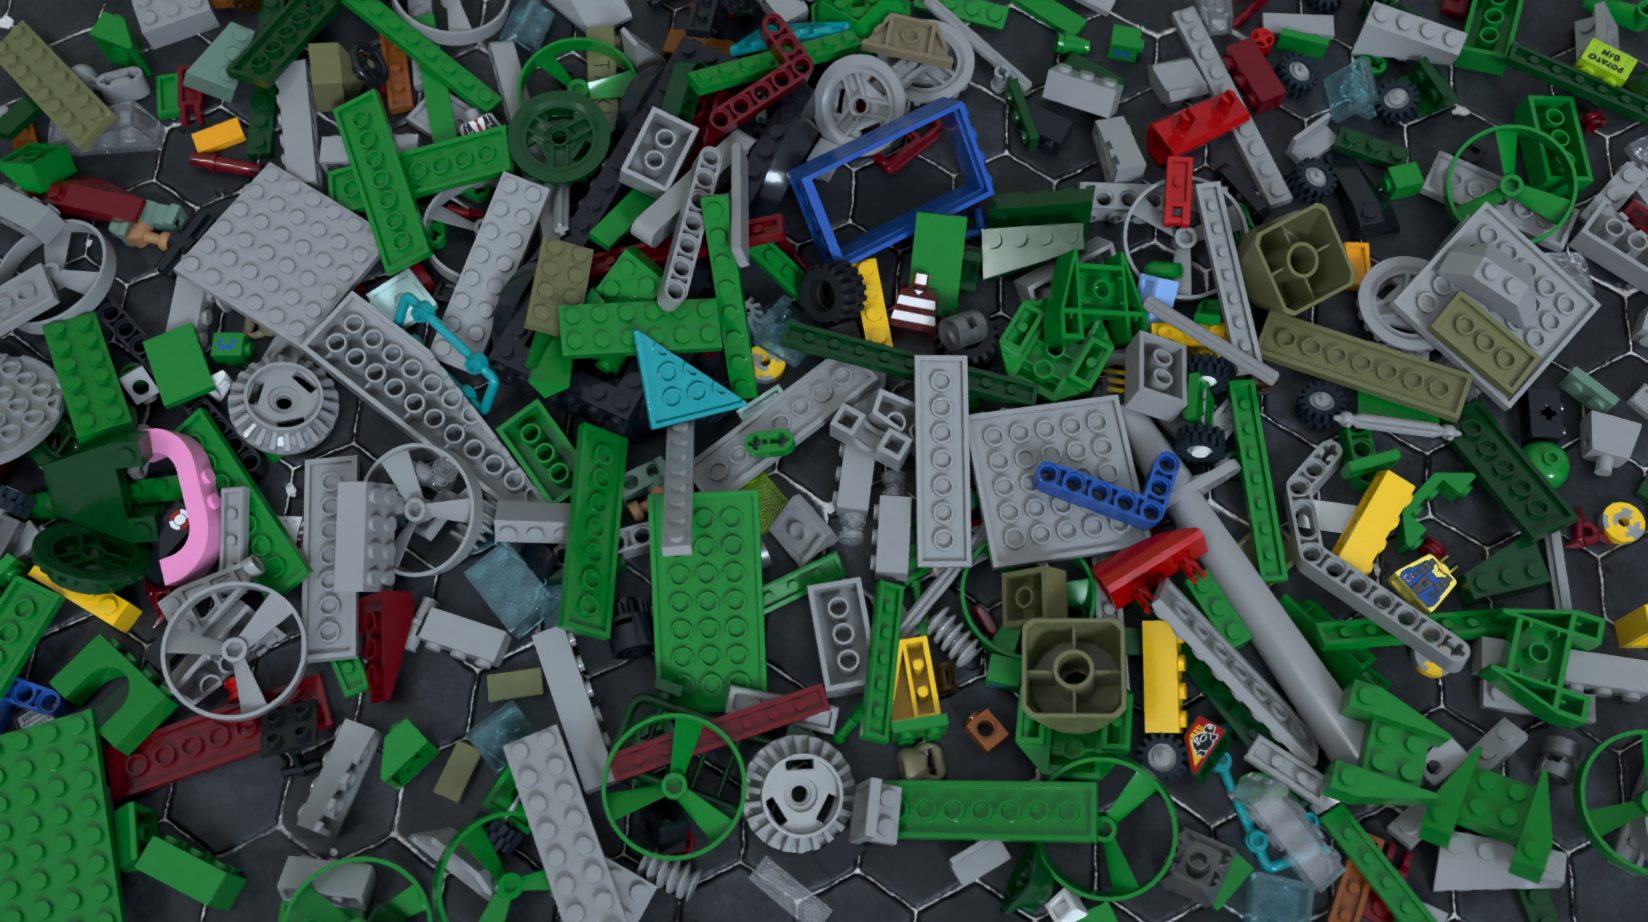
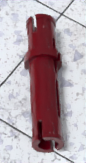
[189,151,265,178]

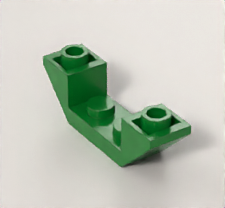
[1395,473,1476,555]

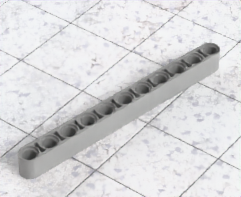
[488,40,561,241]

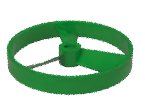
[517,37,637,150]
[1443,124,1578,245]
[959,541,1096,660]
[601,713,747,861]
[1573,730,1648,877]
[1034,753,1179,901]
[432,811,562,922]
[282,856,433,922]

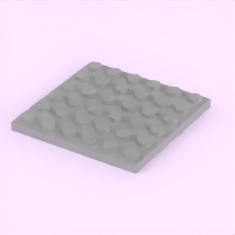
[174,162,381,351]
[1389,201,1601,411]
[969,394,1151,571]

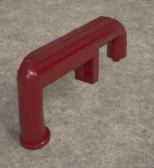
[869,118,943,175]

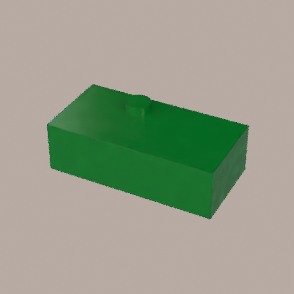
[1454,0,1524,76]
[1513,95,1594,196]
[496,398,576,503]

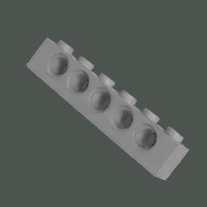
[1078,182,1229,226]

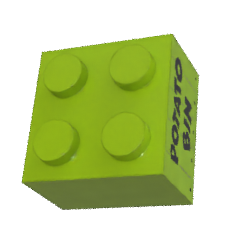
[1572,37,1638,108]

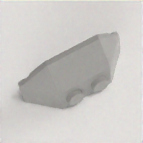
[1436,242,1537,330]
[408,827,498,902]

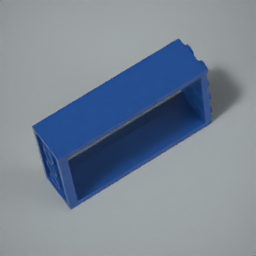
[786,97,995,265]

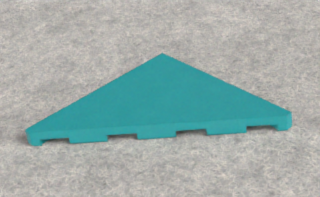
[730,21,850,56]
[632,329,748,430]

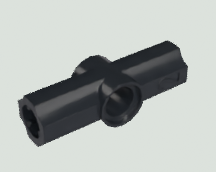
[154,210,216,280]

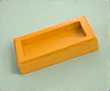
[191,117,247,154]
[1343,242,1371,290]

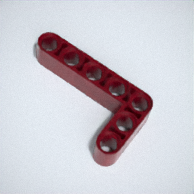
[708,13,814,137]

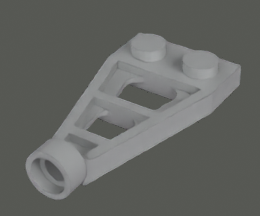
[158,554,266,636]

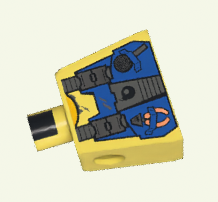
[1386,554,1458,614]

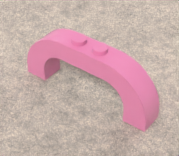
[142,428,221,586]

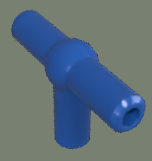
[965,208,988,245]

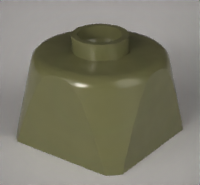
[1237,203,1356,316]
[1022,618,1127,734]

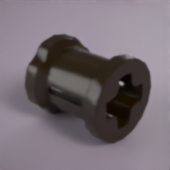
[932,662,959,695]

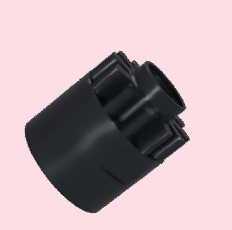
[608,596,655,660]

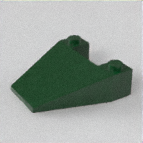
[42,431,165,543]

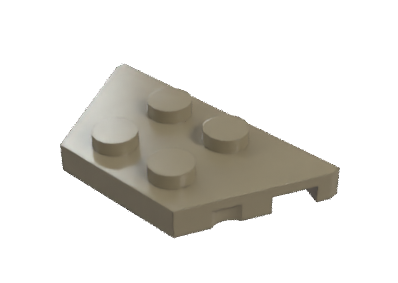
[861,13,953,69]

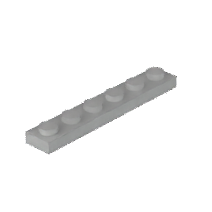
[1387,717,1528,850]

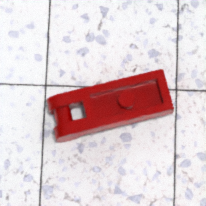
[1162,156,1193,229]

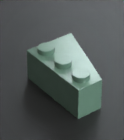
[183,22,255,103]

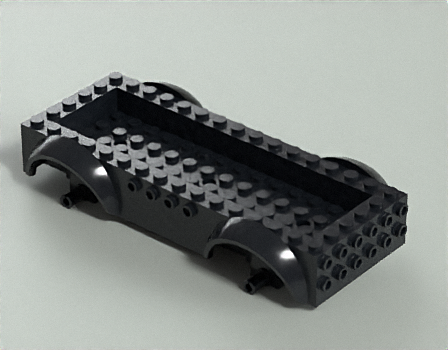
[488,36,820,443]

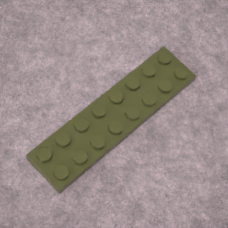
[0,20,118,153]
[1258,311,1474,423]

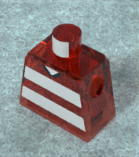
[888,271,938,334]

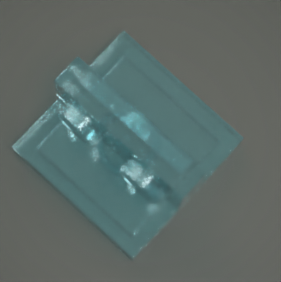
[499,0,555,54]
[1323,56,1379,123]
[465,700,536,774]

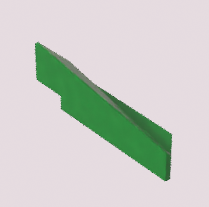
[525,331,573,398]
[1279,594,1393,691]

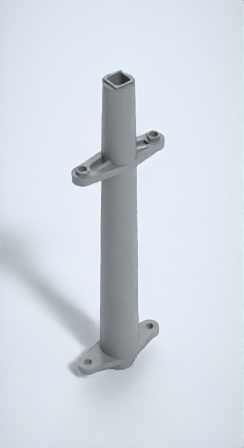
[1121,403,1431,816]

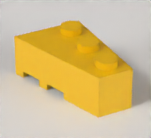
[891,636,941,722]

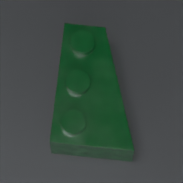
[1454,536,1551,608]

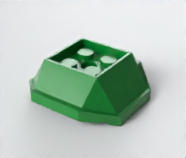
[811,0,911,55]
[998,298,1115,404]
[1015,673,1134,781]

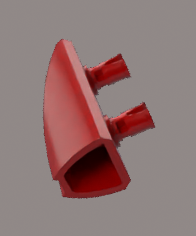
[1146,89,1250,165]
[1090,527,1208,613]

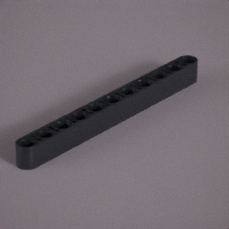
[93,293,270,481]

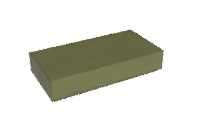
[487,667,545,704]
[433,740,485,804]

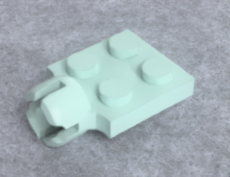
[366,268,438,329]

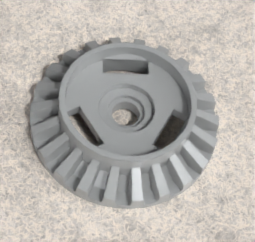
[877,19,975,106]
[815,54,908,157]
[1356,256,1436,354]
[228,355,339,455]
[740,735,855,853]

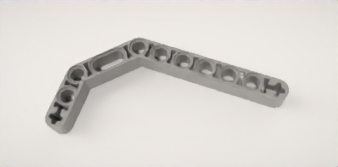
[1284,440,1470,673]

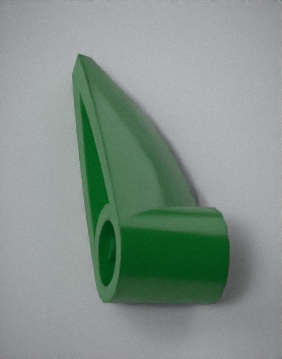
[1581,0,1648,32]

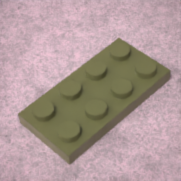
[524,236,594,337]
[1426,290,1542,397]

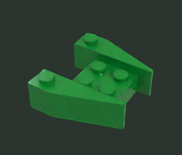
[1043,249,1148,348]
[1478,608,1606,730]
[1320,679,1451,806]
[1418,746,1553,884]

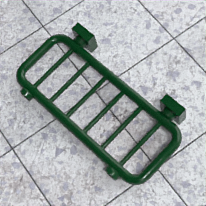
[609,677,815,825]

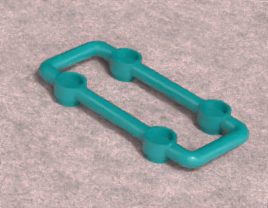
[393,292,500,415]
[1213,723,1323,873]

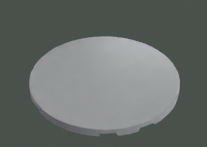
[0,354,65,465]

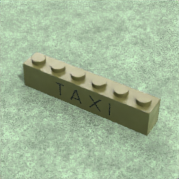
[586,26,623,156]

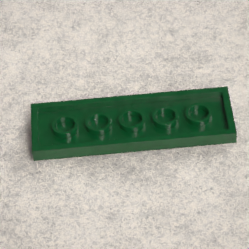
[226,0,344,89]
[1439,399,1579,544]

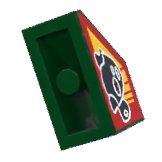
[1183,714,1233,786]

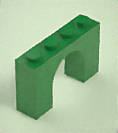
[49,633,179,756]

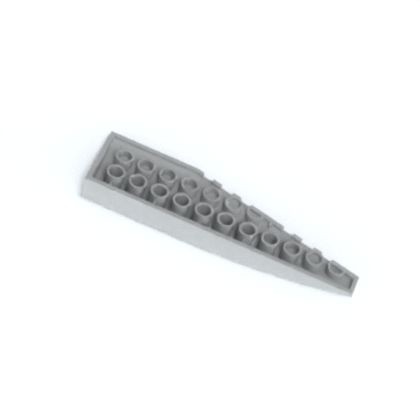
[299,291,547,502]

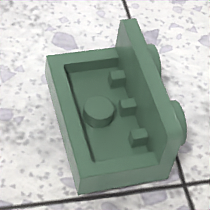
[1558,366,1620,413]

